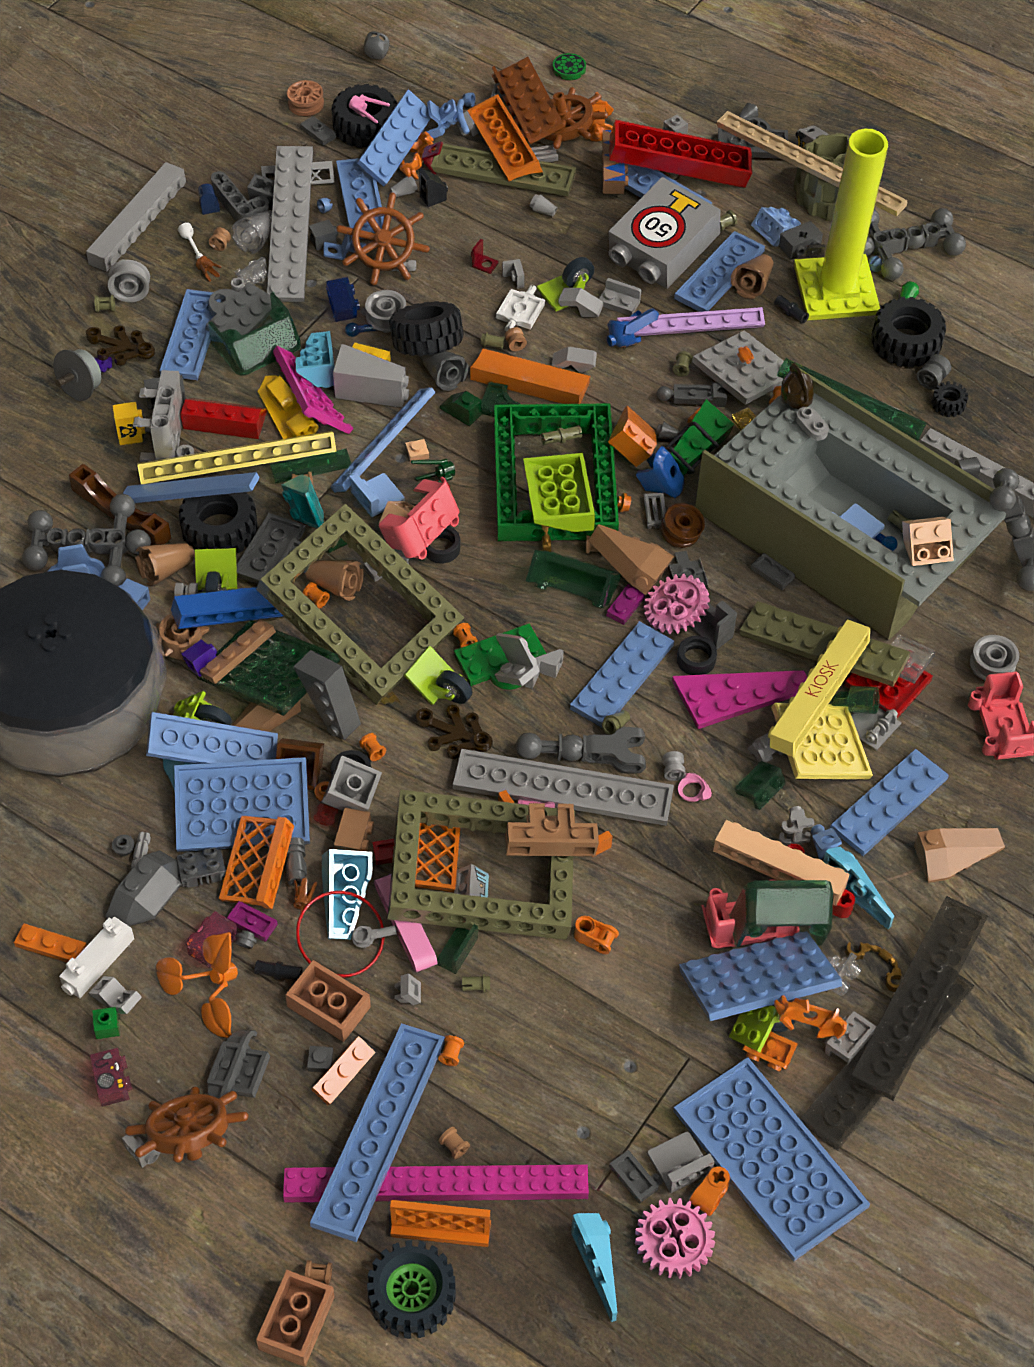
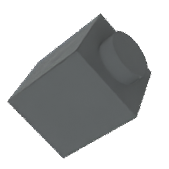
[309,220,338,251]

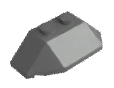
[105,850,182,927]

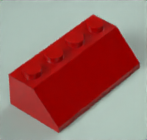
[181,398,267,439]

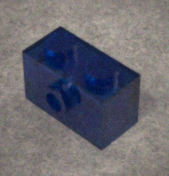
[326,277,360,322]

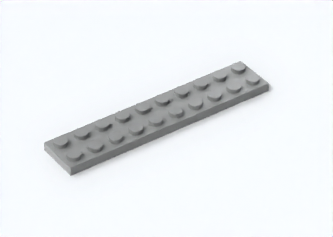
[267,146,313,302]
[453,749,674,826]

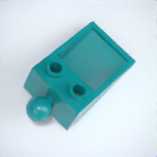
[281,474,324,528]

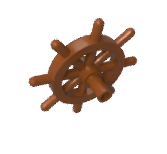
[527,87,608,149]
[336,192,430,286]
[125,1087,249,1163]

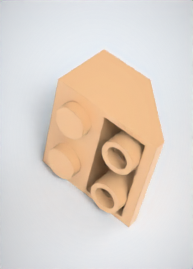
[902,517,953,566]

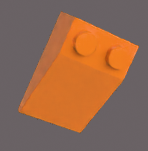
[608,406,657,467]

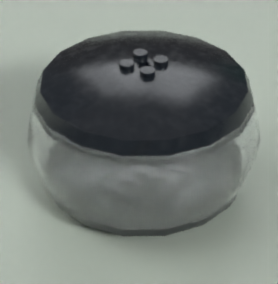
[0,570,167,777]

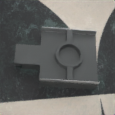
[668,551,708,589]

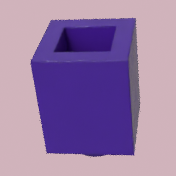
[181,640,217,677]

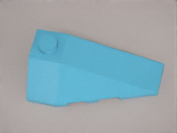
[295,331,335,388]
[823,847,894,929]
[322,849,372,940]
[571,1213,617,1322]

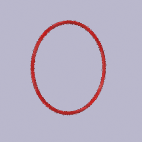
[296,891,385,978]

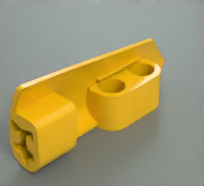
[258,375,319,439]

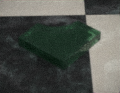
[481,382,521,417]

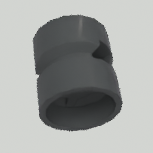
[917,354,952,390]

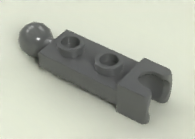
[657,383,727,407]

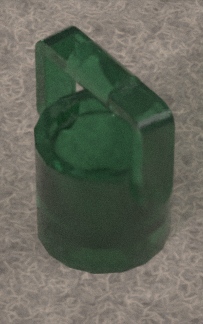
[831,686,880,714]

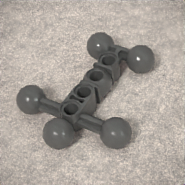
[864,208,966,280]
[989,468,1034,591]
[22,494,151,587]

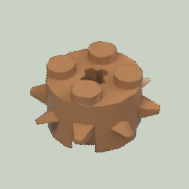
[152,614,210,662]

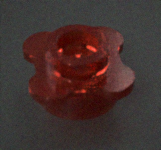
[314,803,338,826]

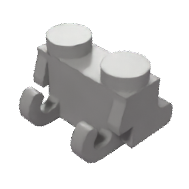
[748,733,784,765]
[779,806,814,845]

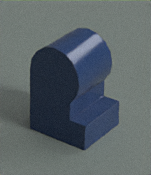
[198,184,220,215]

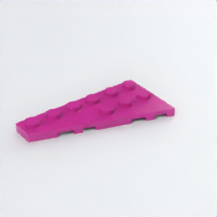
[273,346,354,434]
[672,670,807,729]

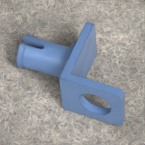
[323,234,366,260]
[811,824,842,859]

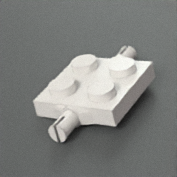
[496,285,545,331]

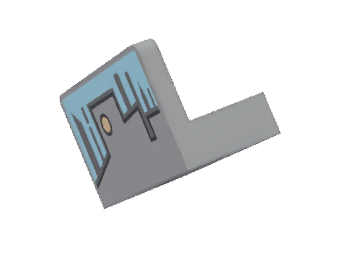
[454,864,489,897]

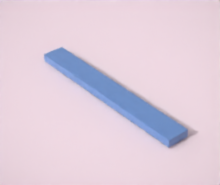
[331,387,435,493]
[123,472,260,503]

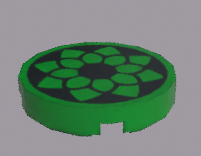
[553,53,586,80]

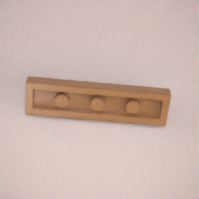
[200,619,276,684]

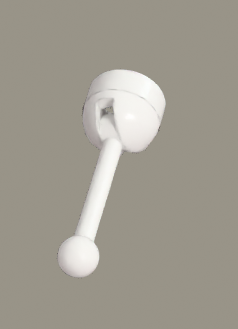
[178,223,203,260]

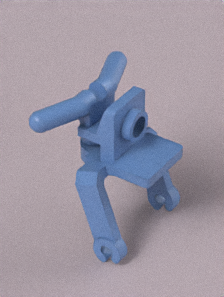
[415,99,469,142]

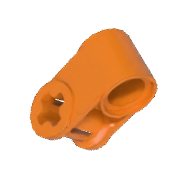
[574,916,619,954]
[689,1167,730,1217]

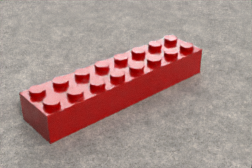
[609,120,752,188]

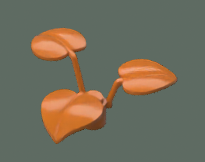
[156,932,238,1038]

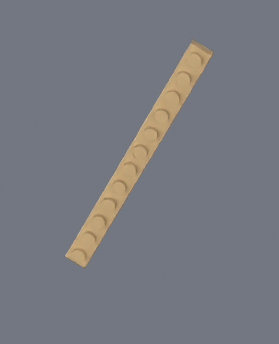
[717,111,907,217]

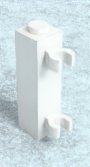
[59,917,134,998]

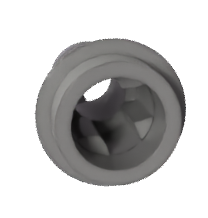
[390,176,418,197]
[530,194,558,217]

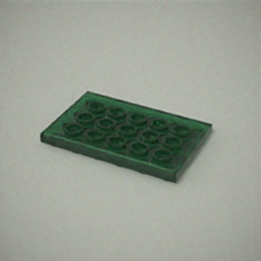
[195,620,340,716]

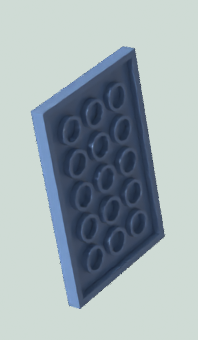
[174,757,310,852]
[679,931,842,1021]

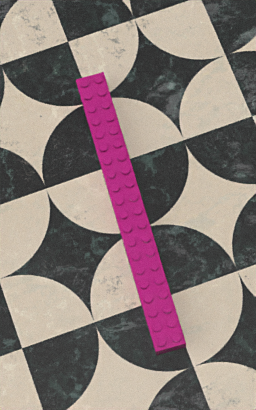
[283,1164,589,1203]

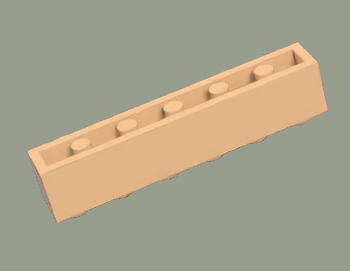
[713,820,850,906]

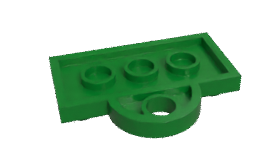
[454,623,547,690]

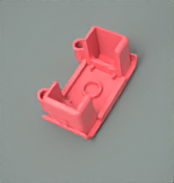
[379,477,460,560]
[968,672,1034,760]
[701,879,800,949]

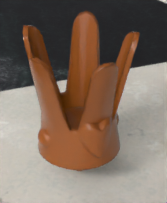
[196,256,221,282]
[293,878,317,912]

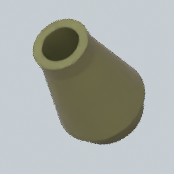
[602,710,630,735]

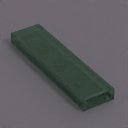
[270,448,351,484]

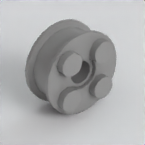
[108,259,150,302]
[365,290,406,333]
[970,635,1019,681]

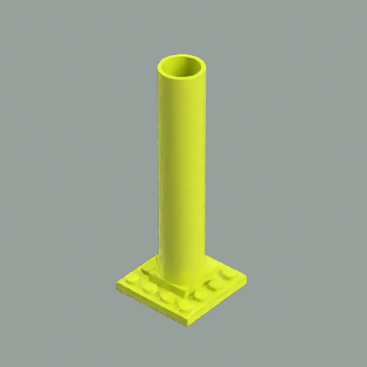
[794,129,888,321]

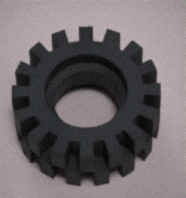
[931,381,968,417]

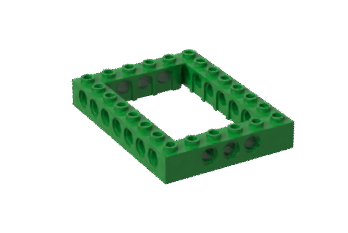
[494,403,619,541]

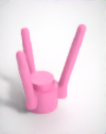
[349,95,390,124]

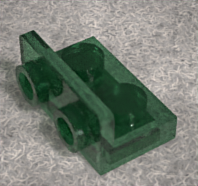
[735,761,786,810]

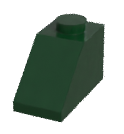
[440,391,482,427]

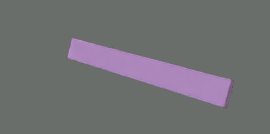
[616,307,765,336]

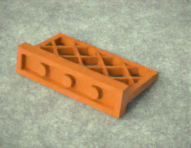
[219,816,294,909]
[415,823,460,892]
[390,1200,491,1247]

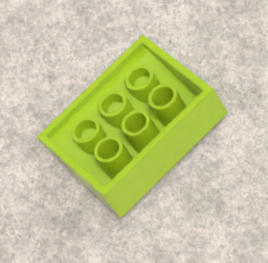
[523,453,595,532]

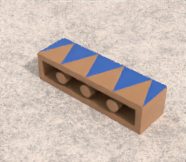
[602,130,628,194]

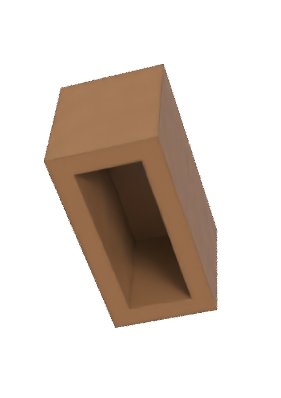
[334,808,374,852]

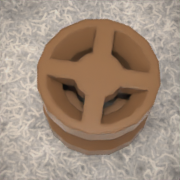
[209,227,231,251]
[505,327,527,351]

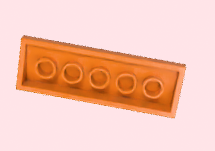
[467,94,543,181]
[470,349,590,404]

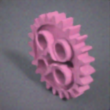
[644,574,710,634]
[635,1198,715,1279]

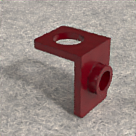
[422,141,443,175]
[471,239,499,274]

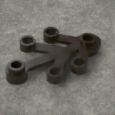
[86,325,155,366]
[416,705,493,759]

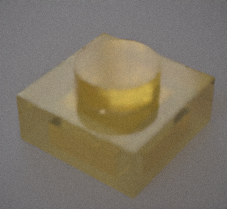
[732,407,756,430]

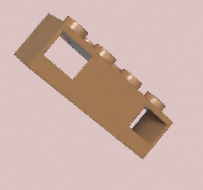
[505,803,599,856]

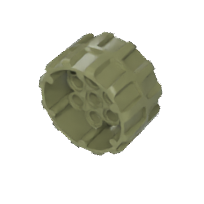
[794,133,850,222]

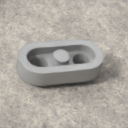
[796,407,829,441]

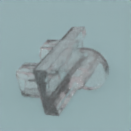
[235,257,268,286]
[826,952,862,996]

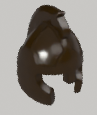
[781,363,814,409]

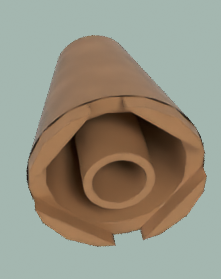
[731,254,773,299]
[136,543,195,586]
[305,560,364,601]

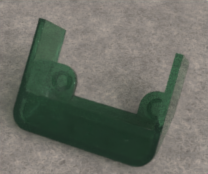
[208,292,301,376]
[525,550,621,608]
[729,880,833,947]

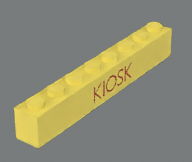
[768,619,870,757]

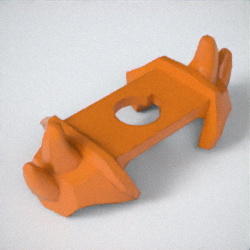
[584,92,614,142]
[400,131,436,180]
[774,995,847,1039]

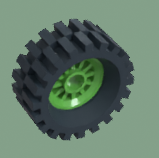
[367,1240,456,1339]

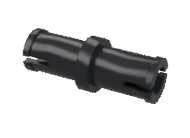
[774,295,809,323]
[254,960,303,980]

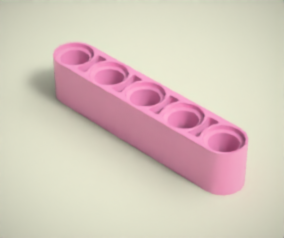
[374,874,438,972]

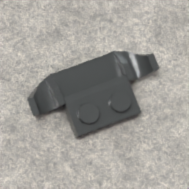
[207,1030,271,1107]

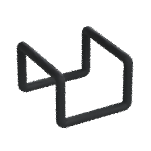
[665,421,719,474]

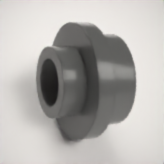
[112,835,135,856]
[235,930,257,949]

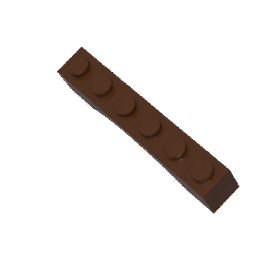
[69,464,171,545]

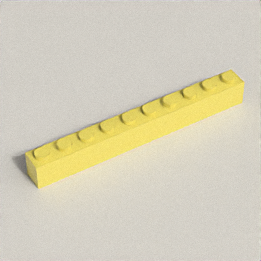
[137,431,337,484]

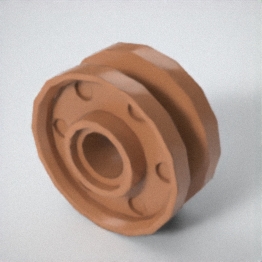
[287,80,324,116]

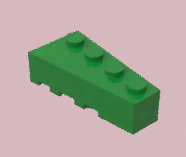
[671,399,735,476]

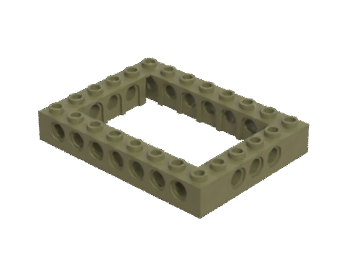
[256,504,465,705]
[387,789,575,940]

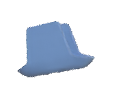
[48,544,105,577]

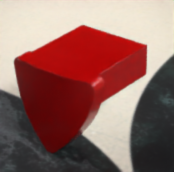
[372,838,394,865]

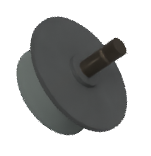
[53,349,101,401]

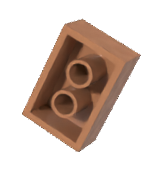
[286,960,371,1042]
[256,1270,335,1367]

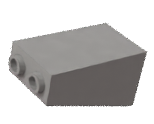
[333,344,409,408]

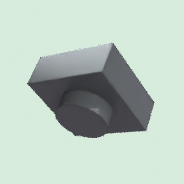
[307,1046,334,1072]

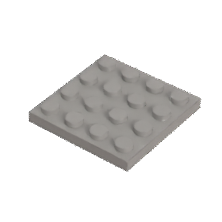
[692,330,790,405]

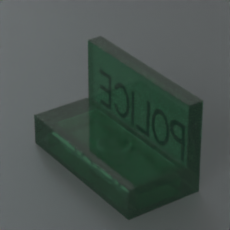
[437,924,478,974]

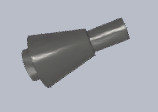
[738,103,758,118]
[656,421,683,440]

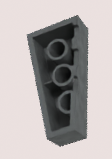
[293,650,361,740]

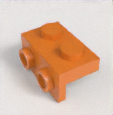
[742,1032,798,1072]

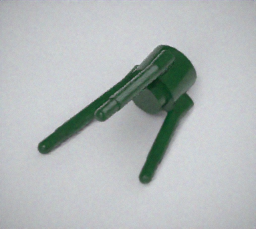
[411,459,455,483]

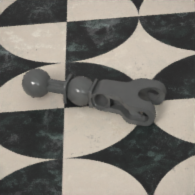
[515,727,646,774]

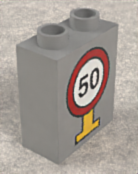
[609,177,721,289]

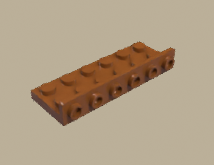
[491,57,565,144]

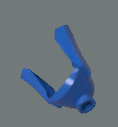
[606,308,659,348]

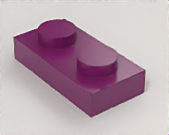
[606,584,645,625]
[227,901,278,942]

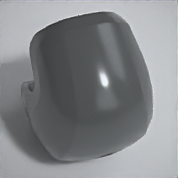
[364,31,390,60]

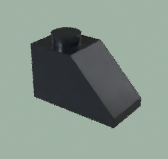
[419,168,448,207]

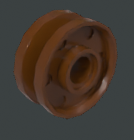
[660,503,705,548]

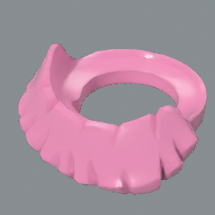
[678,773,712,802]

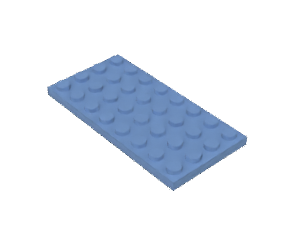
[673,1057,870,1262]

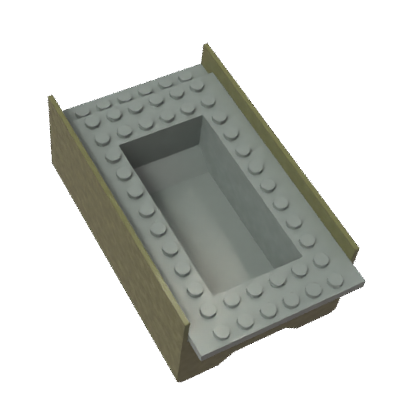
[695,368,1006,640]

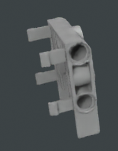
[133,370,184,462]

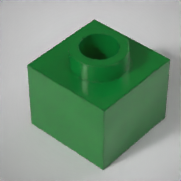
[92,1007,120,1039]

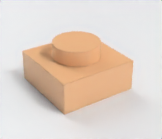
[406,439,429,462]

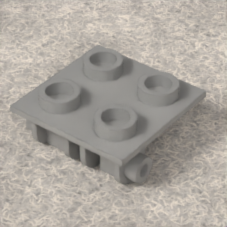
[852,700,901,751]

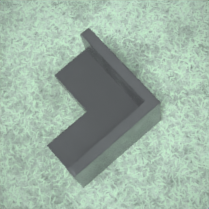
[688,600,737,649]

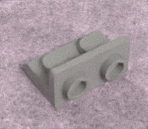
[599,278,641,316]
[824,1011,877,1063]

